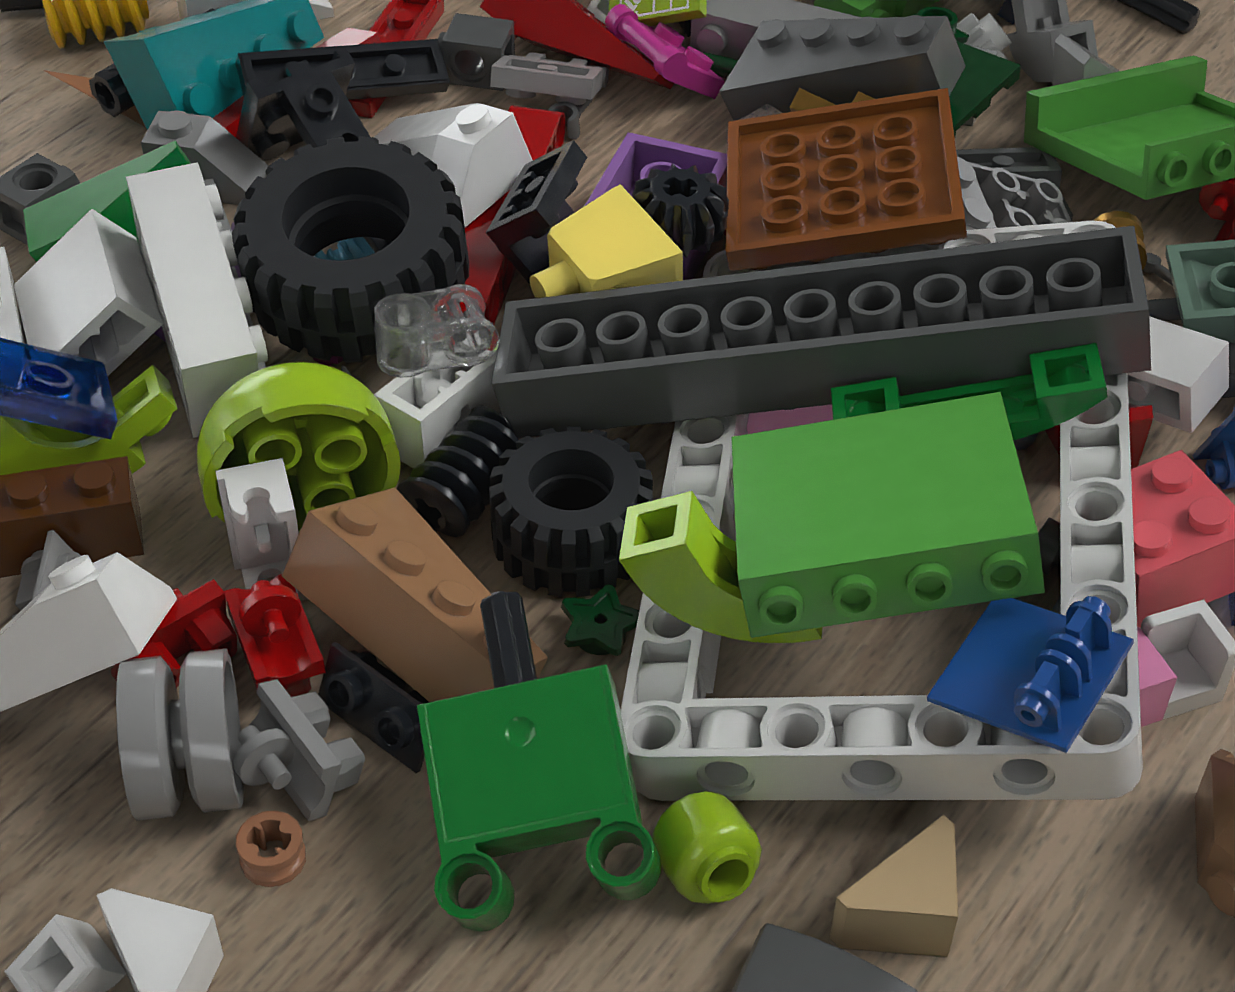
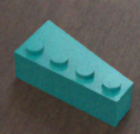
[103,0,324,130]

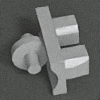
[233,679,365,821]

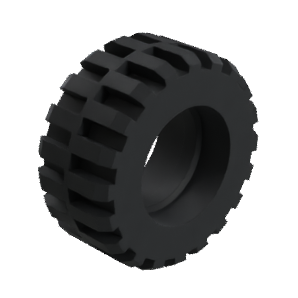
[232,136,469,363]

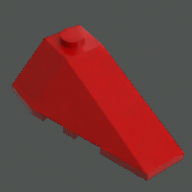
[479,0,675,89]

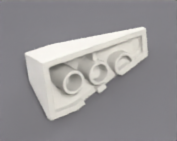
[374,103,533,227]

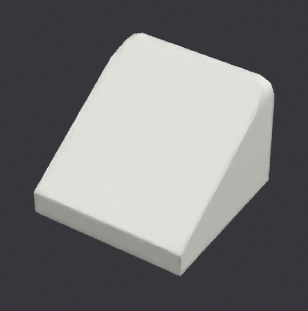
[4,914,126,992]

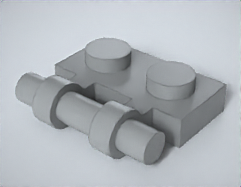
[490,52,609,105]

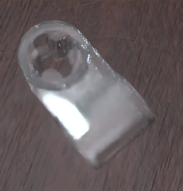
[374,284,500,378]

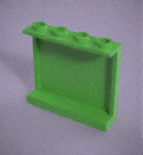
[1024,55,1235,200]
[731,392,1045,638]

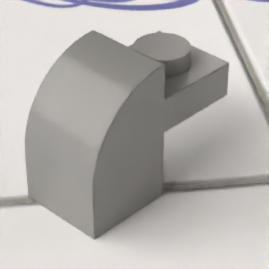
[1007,0,1098,82]

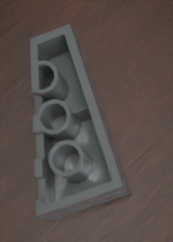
[719,15,965,121]

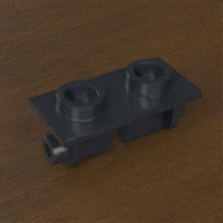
[318,642,429,773]

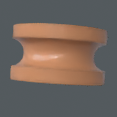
[236,810,306,887]

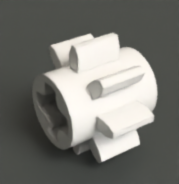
[956,13,1012,60]

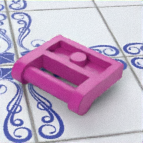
[605,4,725,99]

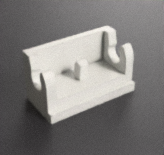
[215,458,308,601]

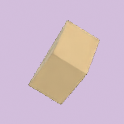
[830,815,958,957]

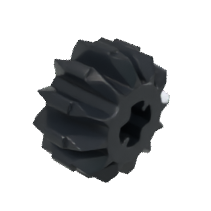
[632,163,729,258]

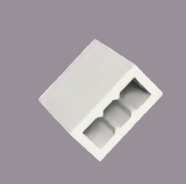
[14,209,163,401]

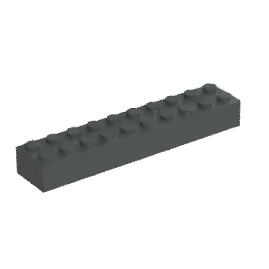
[491,226,1151,438]

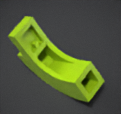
[0,365,178,475]
[619,491,823,643]

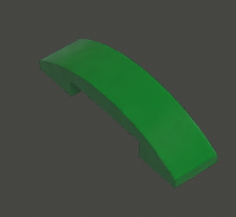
[831,343,1108,440]

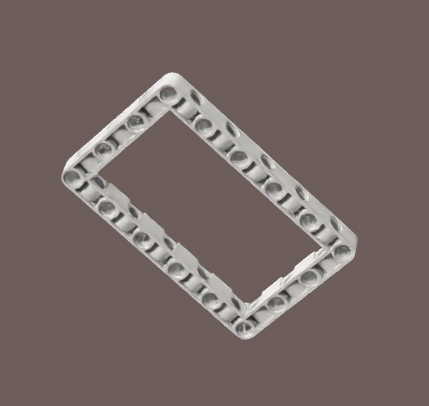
[620,221,1143,801]

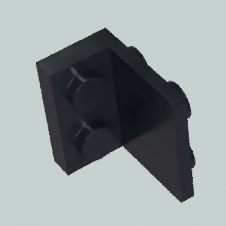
[486,140,587,284]

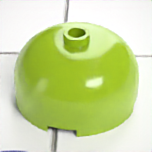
[197,362,401,533]

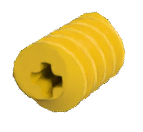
[42,0,149,49]

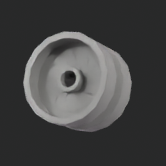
[116,648,244,821]

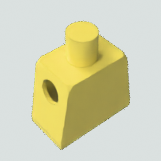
[530,184,683,298]

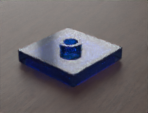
[0,338,118,440]

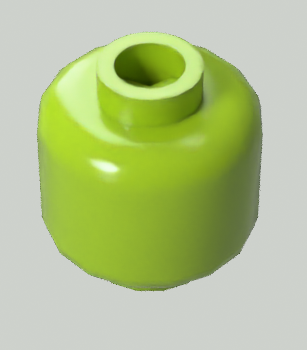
[652,791,762,904]

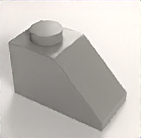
[141,111,269,205]

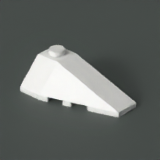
[0,552,177,712]

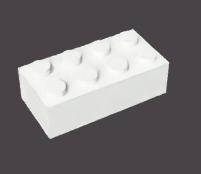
[126,162,268,438]

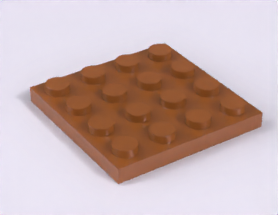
[726,88,967,271]

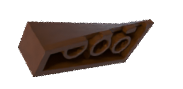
[0,456,144,578]

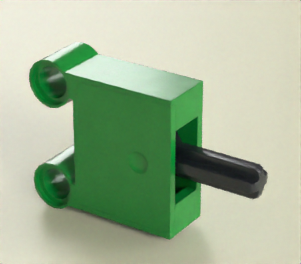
[417,591,661,931]

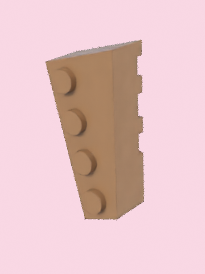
[282,487,548,702]

